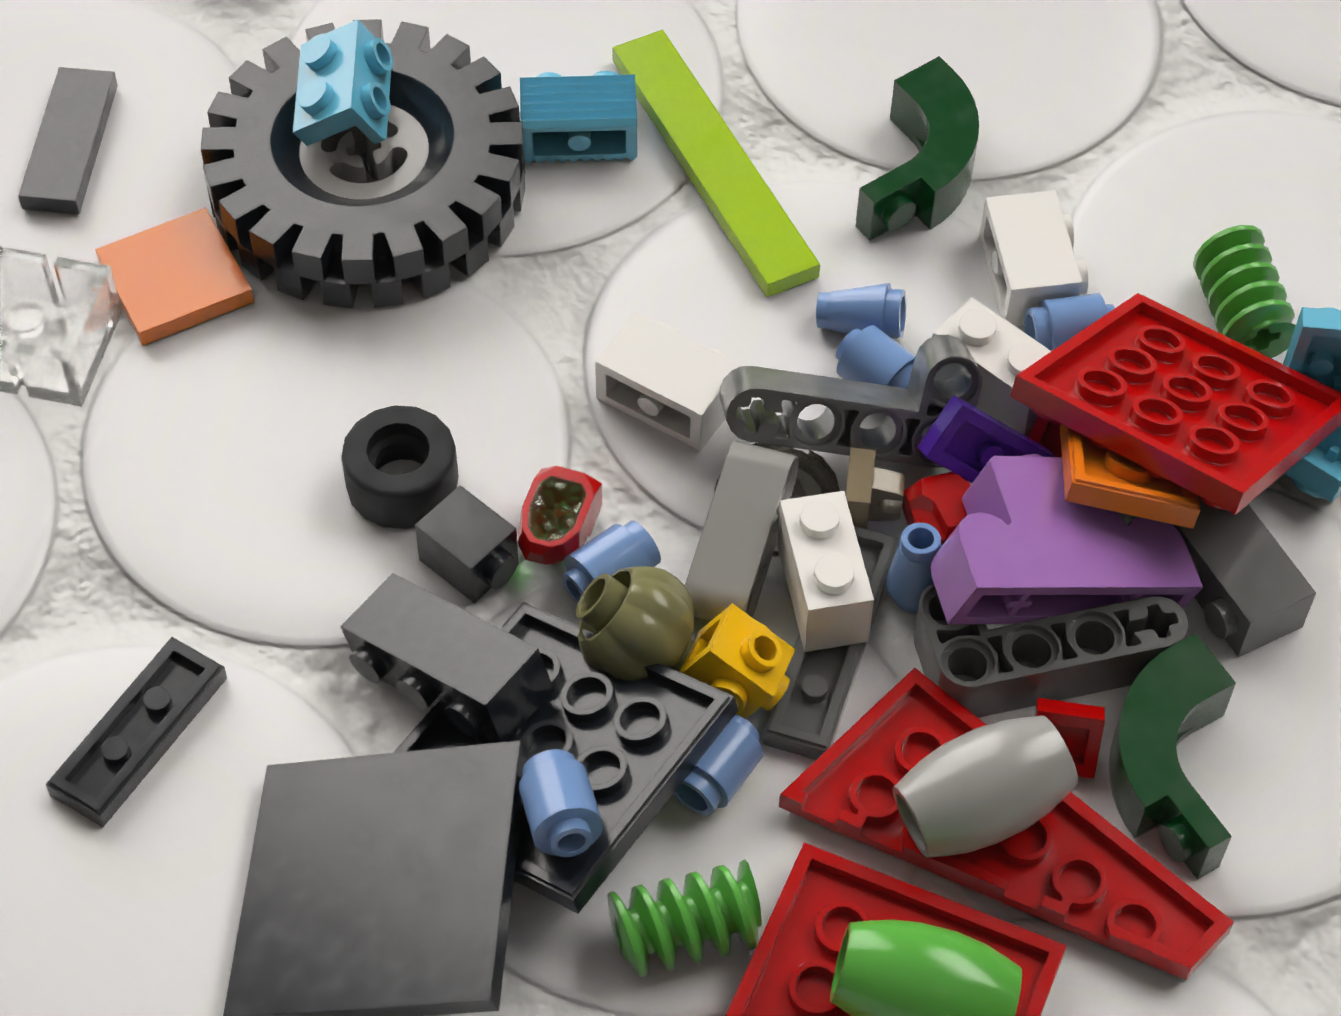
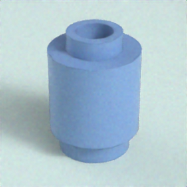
[1024,293,1115,351]
[836,325,915,388]
[562,521,661,604]
[673,715,764,816]
[519,749,603,857]

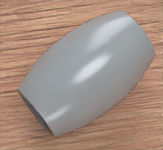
[893,715,1078,858]

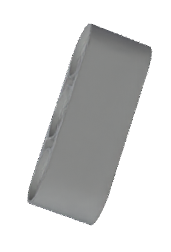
[685,440,799,622]

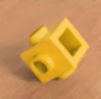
[679,603,796,719]

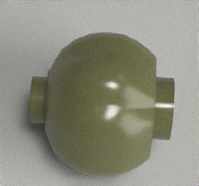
[576,566,695,681]

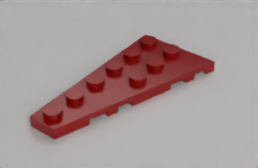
[779,667,1234,980]

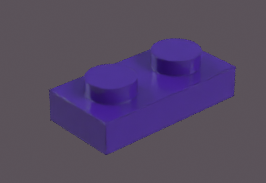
[917,395,1056,483]

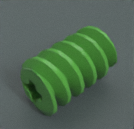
[1193,225,1296,358]
[607,859,762,977]

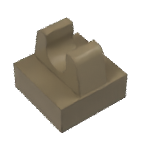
[845,447,905,529]

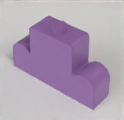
[930,454,1203,625]

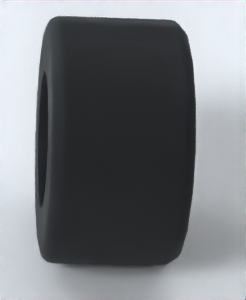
[341,405,459,529]

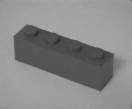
[1133,498,1316,657]

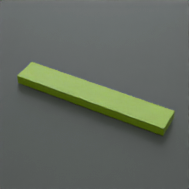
[612,29,820,297]

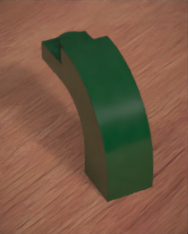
[855,56,979,241]
[1109,633,1236,880]

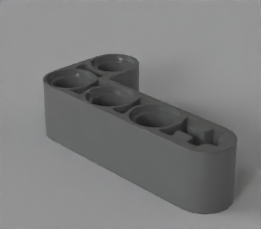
[720,334,982,468]
[913,583,1189,718]

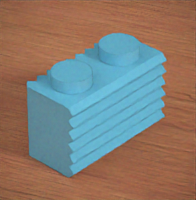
[520,71,637,164]

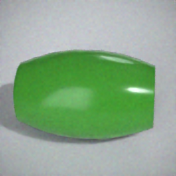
[830,919,1022,1016]

